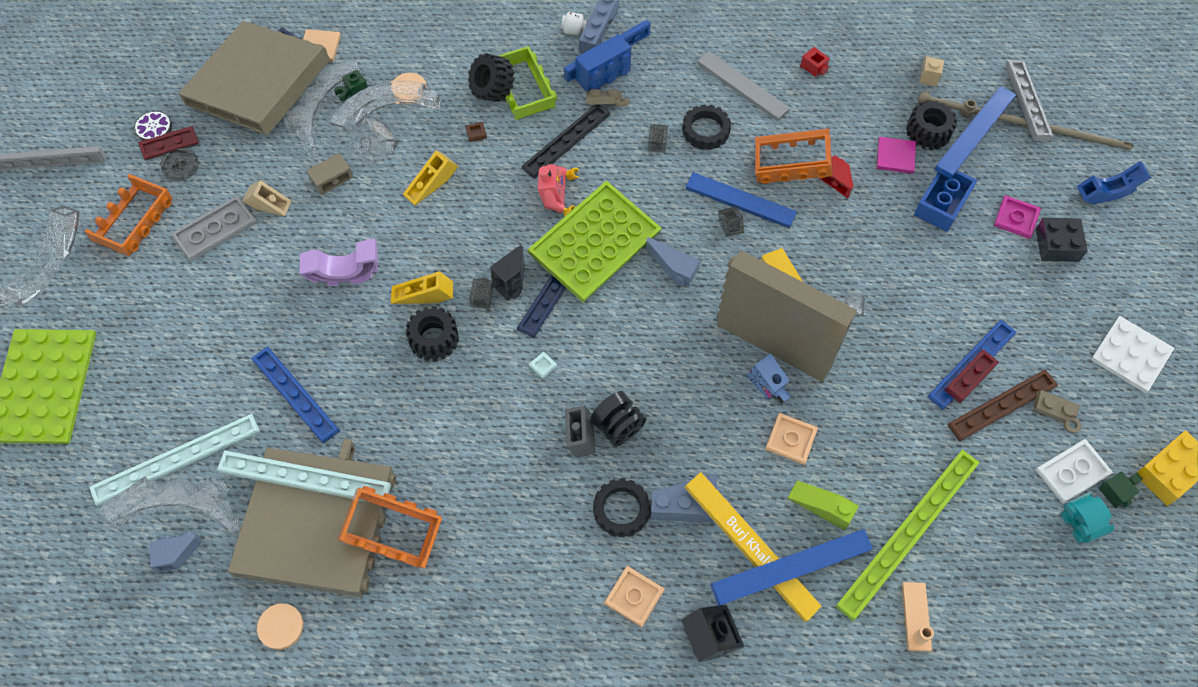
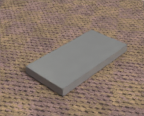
[171,195,258,262]

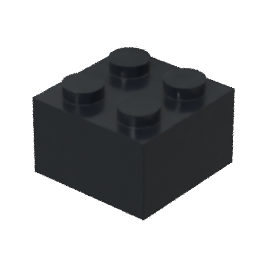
[1035,218,1088,262]

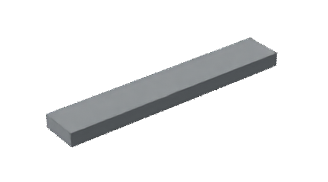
[697,51,790,121]
[1005,60,1054,141]
[0,146,106,171]

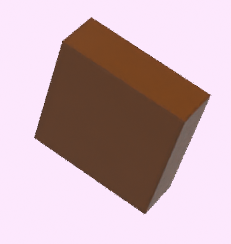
[465,122,487,142]

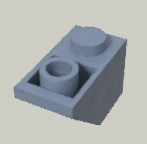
[150,532,201,573]

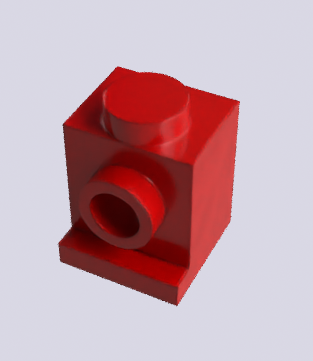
[800,47,830,77]

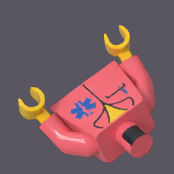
[538,164,579,216]

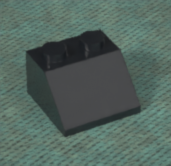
[490,245,525,301]
[681,604,745,662]

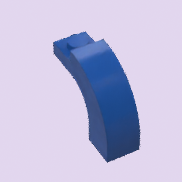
[1077,161,1152,204]

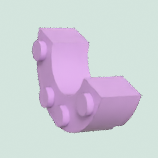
[299,239,378,286]

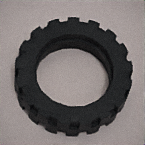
[682,104,731,150]
[593,478,651,538]

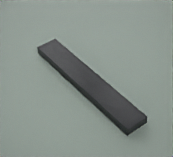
[521,104,610,179]

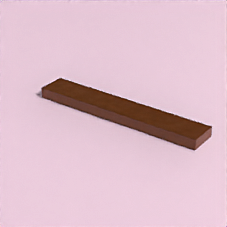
[947,369,1058,442]

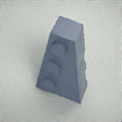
[650,474,717,523]

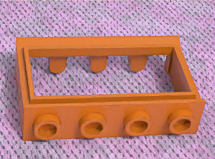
[755,129,832,184]
[84,174,173,257]
[337,486,442,568]

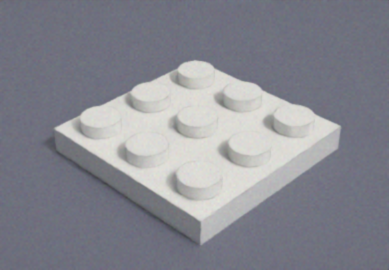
[1091,316,1174,393]

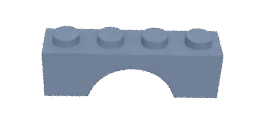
[579,0,619,54]

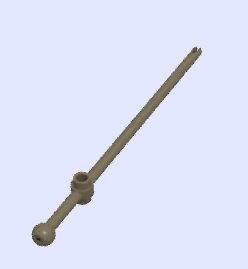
[917,92,1133,150]

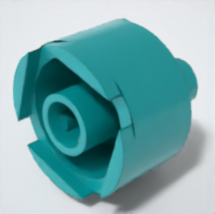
[1060,492,1114,543]

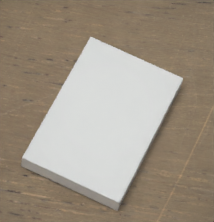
[1035,439,1113,504]

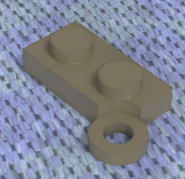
[586,89,629,106]
[1033,390,1081,433]

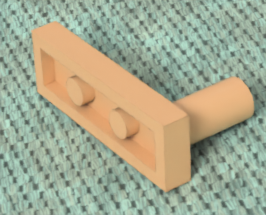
[902,582,934,652]

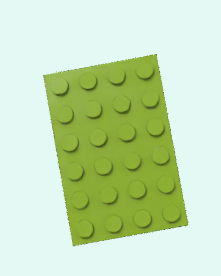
[527,180,662,303]
[0,329,96,444]

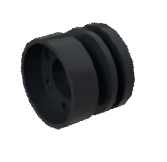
[591,391,647,447]

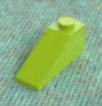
[787,480,859,531]

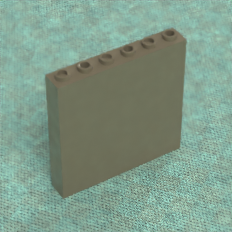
[178,21,330,135]
[716,250,857,382]
[228,448,396,598]

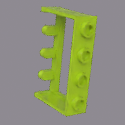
[499,46,557,120]

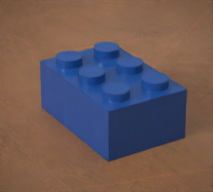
[575,34,631,91]
[914,171,978,232]

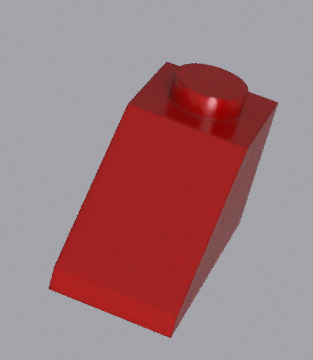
[818,155,853,198]

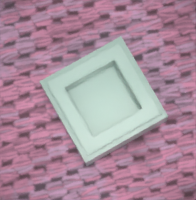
[529,352,557,379]

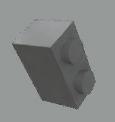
[565,405,595,457]

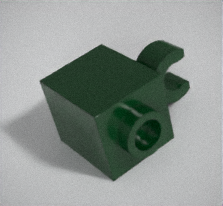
[334,69,369,102]
[1098,471,1143,509]

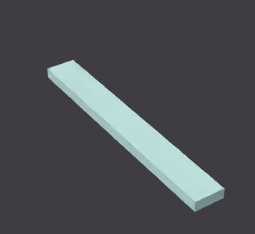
[89,414,260,507]
[217,450,391,502]

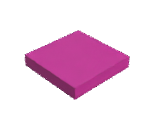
[876,137,916,174]
[993,195,1041,239]

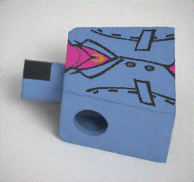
[746,353,791,404]

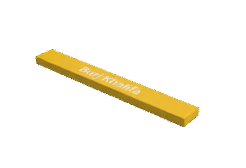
[684,472,821,622]

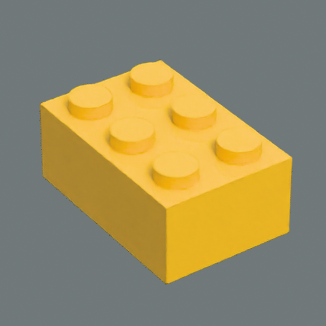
[1136,430,1198,506]

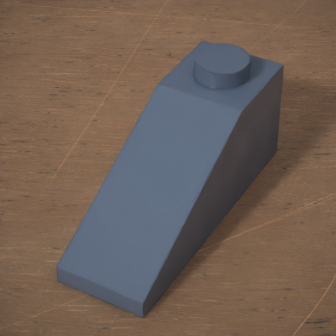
[646,237,700,287]

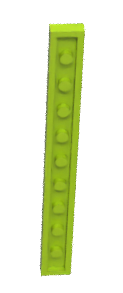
[835,449,980,621]

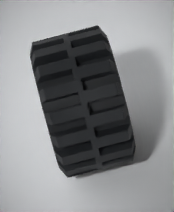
[468,53,515,102]
[906,100,957,150]
[406,306,459,362]

